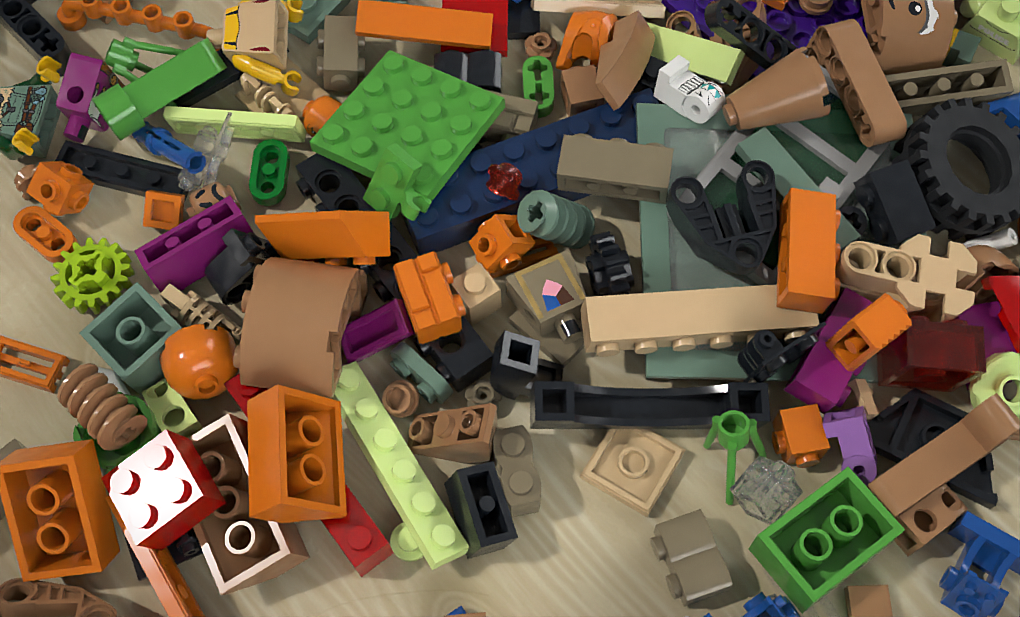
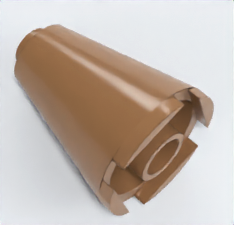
[722,46,831,130]

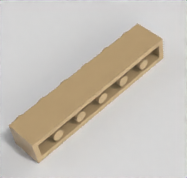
[580,284,819,357]

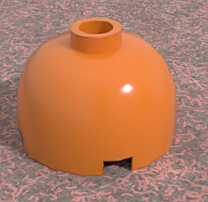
[159,324,239,400]

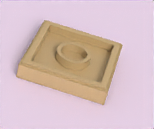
[580,429,686,517]

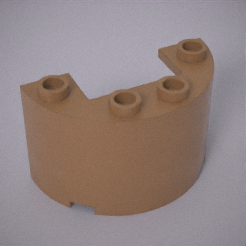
[233,257,369,398]

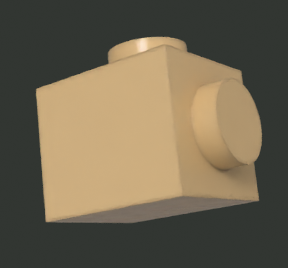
[449,262,502,326]

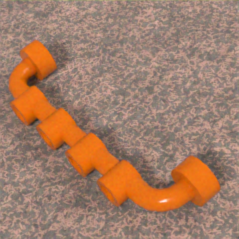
[57,0,220,51]

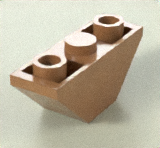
[407,403,498,463]

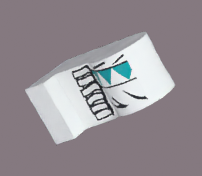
[653,55,726,124]

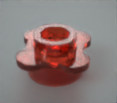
[486,163,523,200]

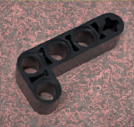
[0,0,71,77]

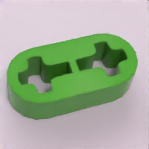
[522,56,554,118]

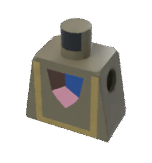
[505,249,586,344]

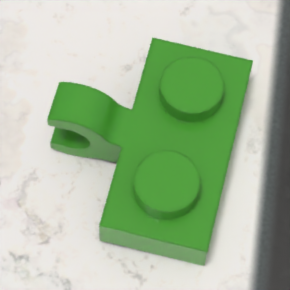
[363,143,432,221]

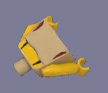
[206,0,304,96]

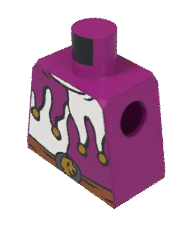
[56,52,125,143]

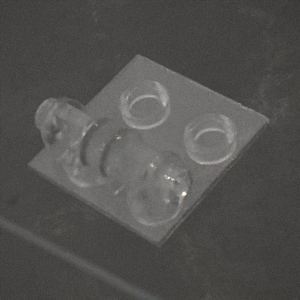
[178,112,235,191]

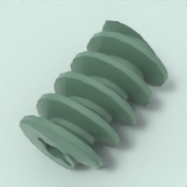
[517,190,595,249]

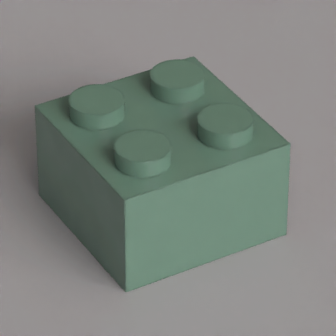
[79,282,182,396]

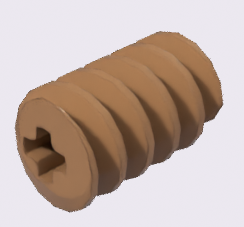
[57,363,148,451]

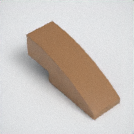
[595,10,655,111]

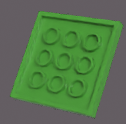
[309,50,505,201]

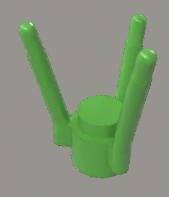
[104,36,185,107]
[703,410,767,505]

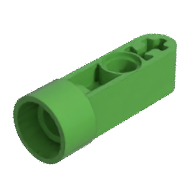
[92,38,227,141]

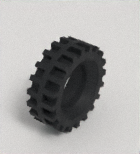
[892,98,1020,241]

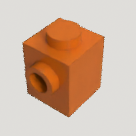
[772,404,830,468]

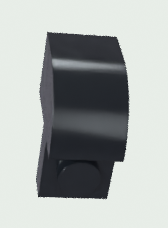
[490,330,564,400]

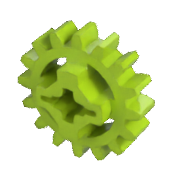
[50,237,135,315]

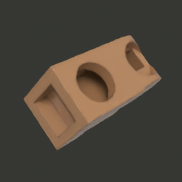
[894,483,968,557]

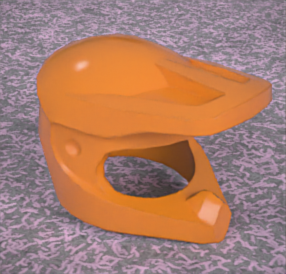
[556,10,618,70]

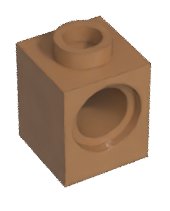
[560,64,604,117]

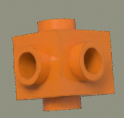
[26,161,94,216]
[468,214,536,272]

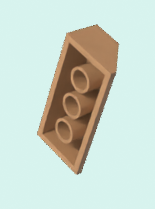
[188,413,310,595]

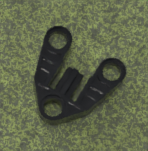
[666,160,777,275]

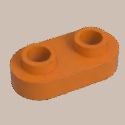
[13,206,78,263]

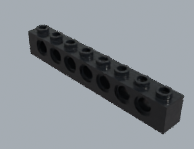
[295,153,493,393]

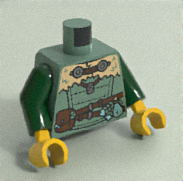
[0,56,62,160]

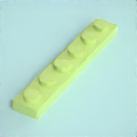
[331,361,469,570]

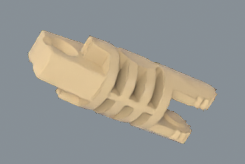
[160,284,242,340]

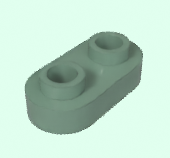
[390,342,453,404]

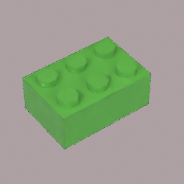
[748,466,905,614]

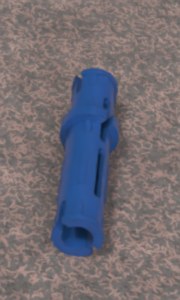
[132,121,206,174]

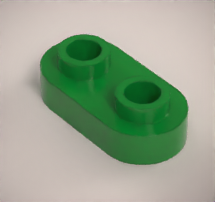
[249,139,290,206]

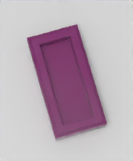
[341,299,415,364]

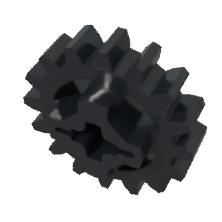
[585,231,635,296]

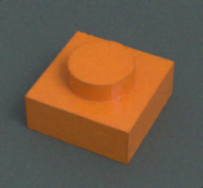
[143,190,185,230]

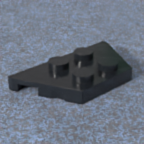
[868,388,998,509]

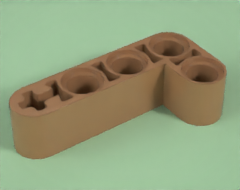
[805,19,907,147]
[866,393,1020,518]

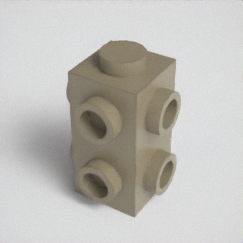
[317,15,365,92]

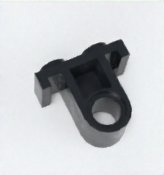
[204,228,281,305]

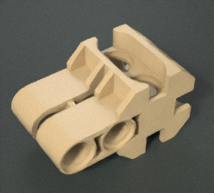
[835,234,977,339]

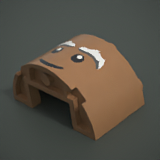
[861,0,958,75]

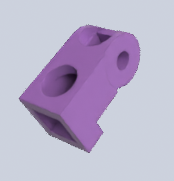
[823,406,877,486]

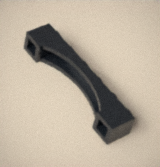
[530,381,771,429]

